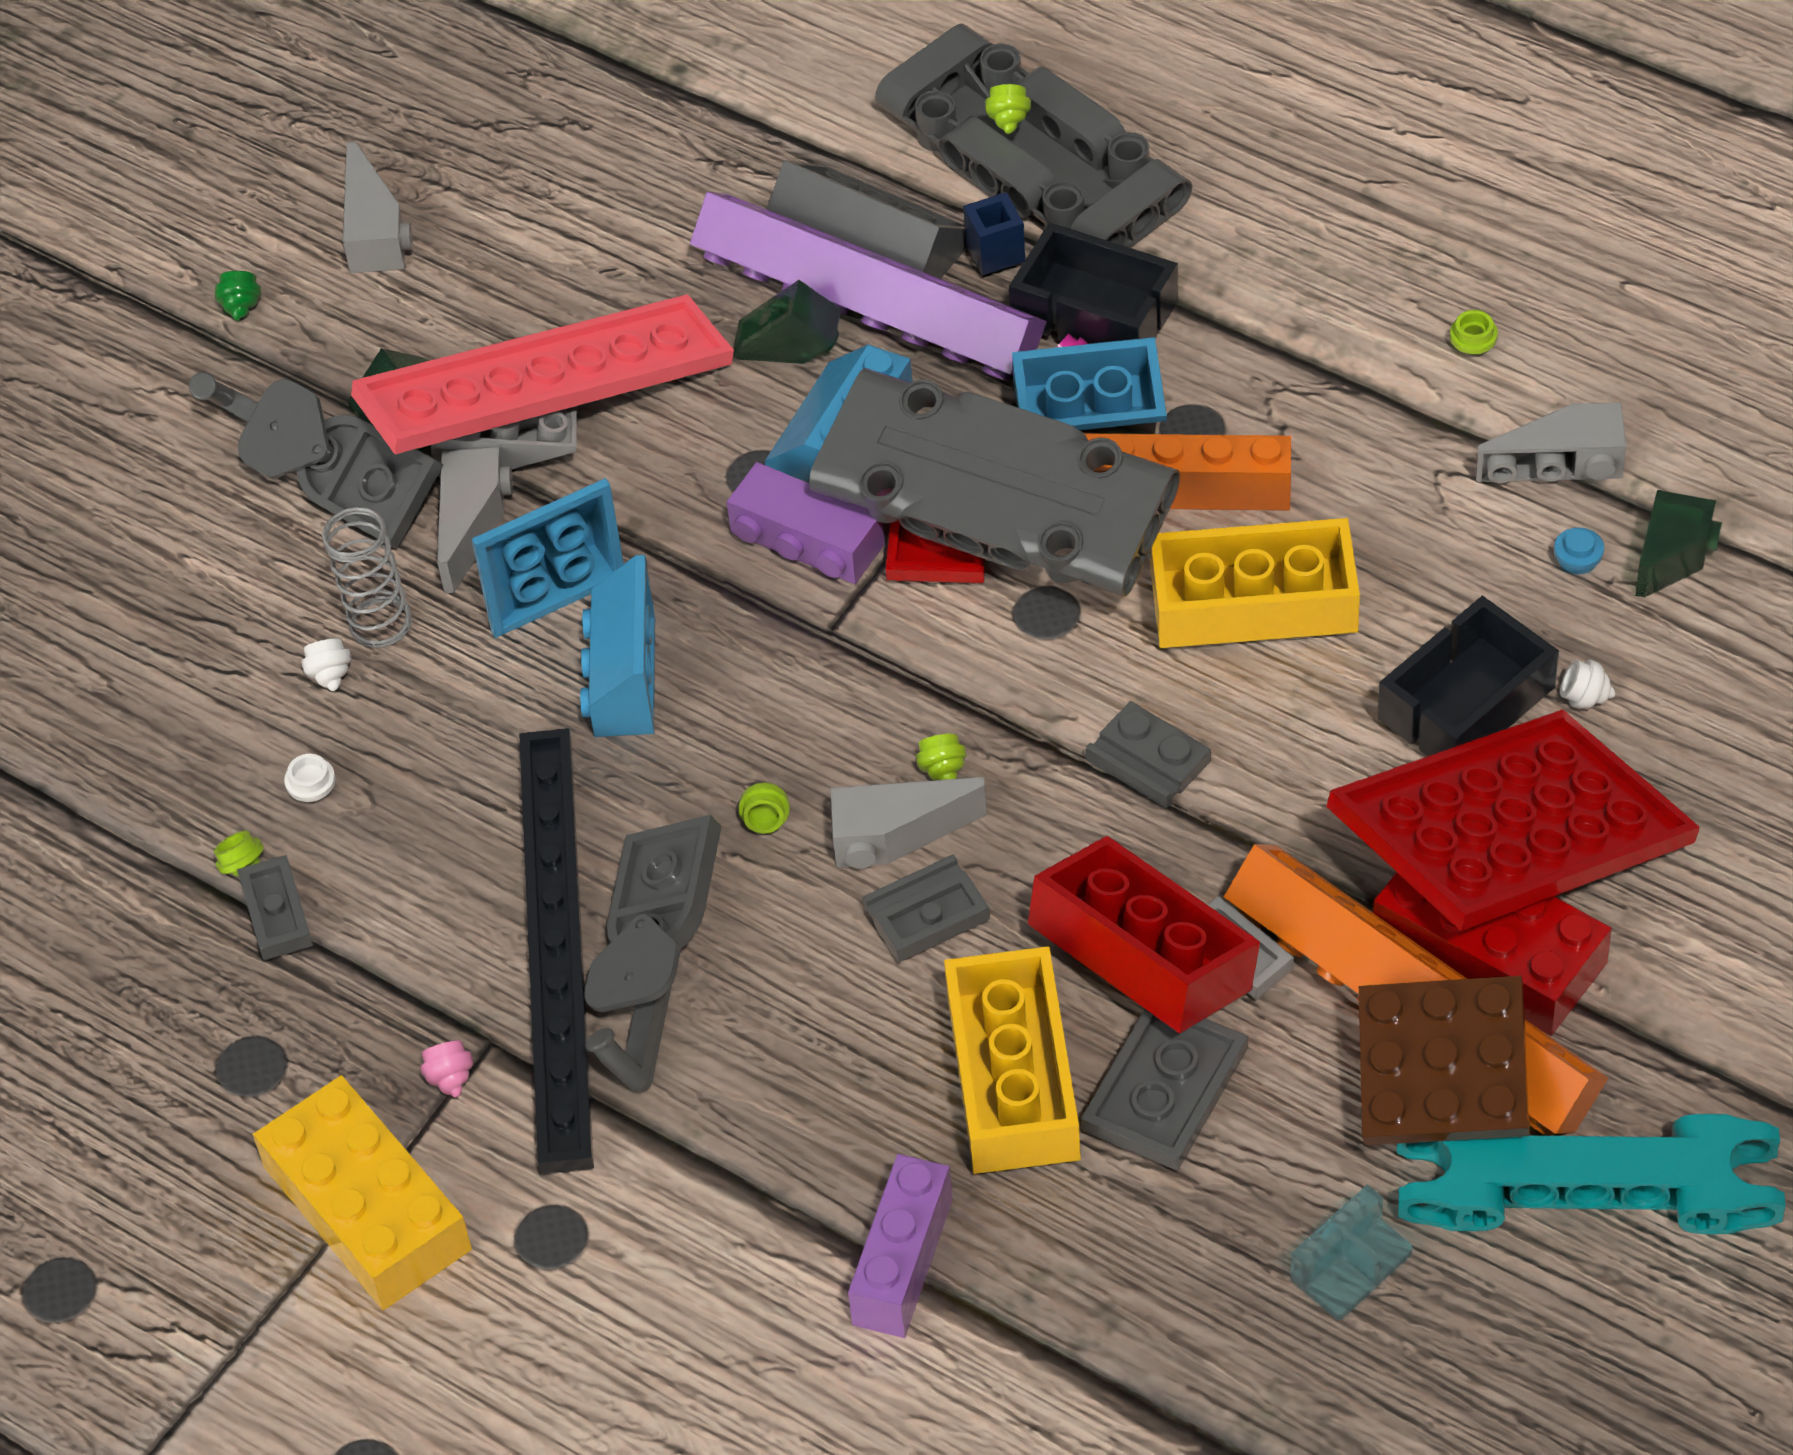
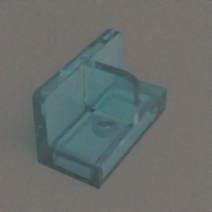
[1291,1185,1413,1320]

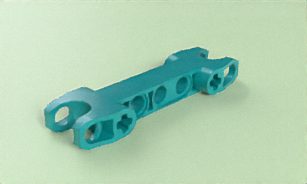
[1396,1114,1786,1235]

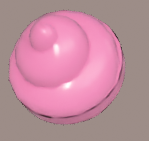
[420,1040,473,1098]

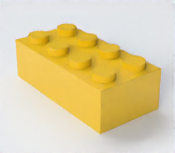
[1150,518,1360,648]
[944,946,1081,1174]
[253,1075,472,1311]

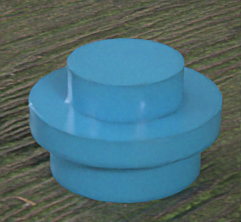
[1554,528,1604,574]

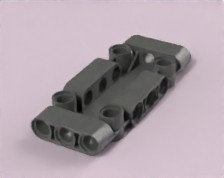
[875,24,1193,248]
[809,368,1180,597]

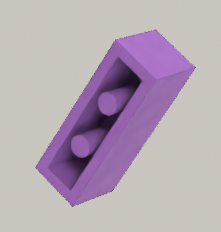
[727,462,885,584]
[848,1154,953,1338]

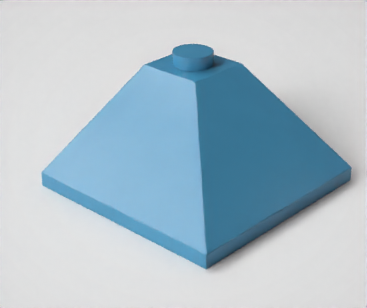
[471,478,624,638]

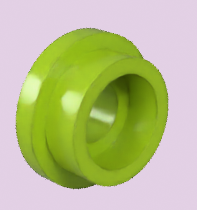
[1450,310,1498,354]
[214,830,264,876]

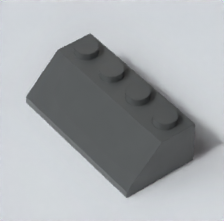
[766,160,968,279]

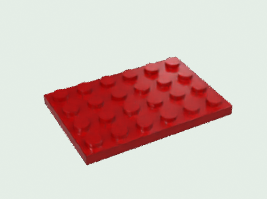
[1326,709,1700,931]

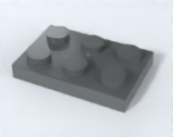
[1081,1009,1248,1171]

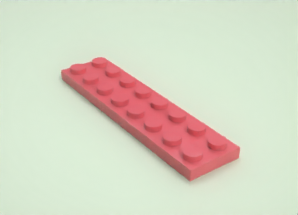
[351,294,734,454]

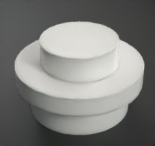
[284,754,336,802]

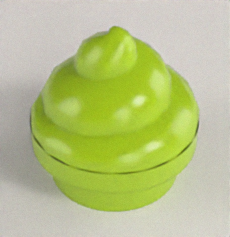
[985,84,1031,134]
[916,733,967,781]
[739,782,790,834]

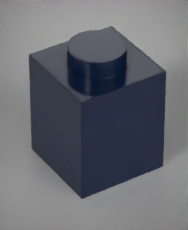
[963,192,1025,275]

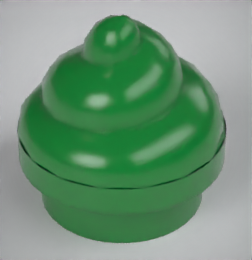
[215,271,261,321]

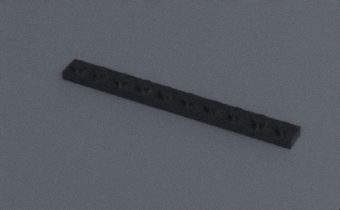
[519,728,594,1174]

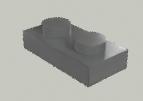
[237,855,313,961]

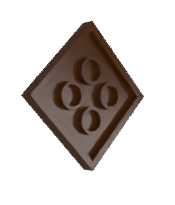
[1358,976,1530,1145]

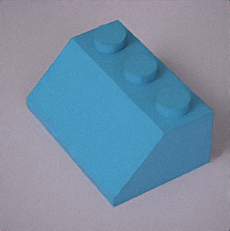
[1012,337,1167,430]
[764,345,913,482]
[580,555,656,737]

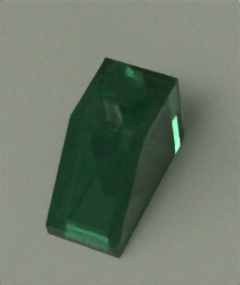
[733,280,841,364]
[1635,490,1723,598]

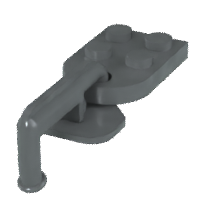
[189,372,444,549]
[584,815,722,1092]

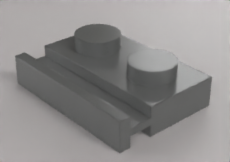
[1086,701,1211,809]
[862,854,990,963]

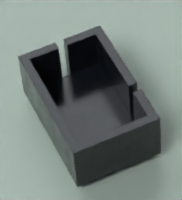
[1009,222,1178,344]
[1377,595,1559,756]

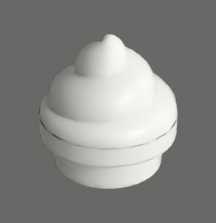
[301,638,351,691]
[1560,659,1615,710]

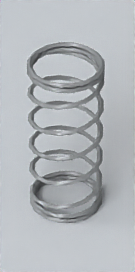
[322,507,412,648]

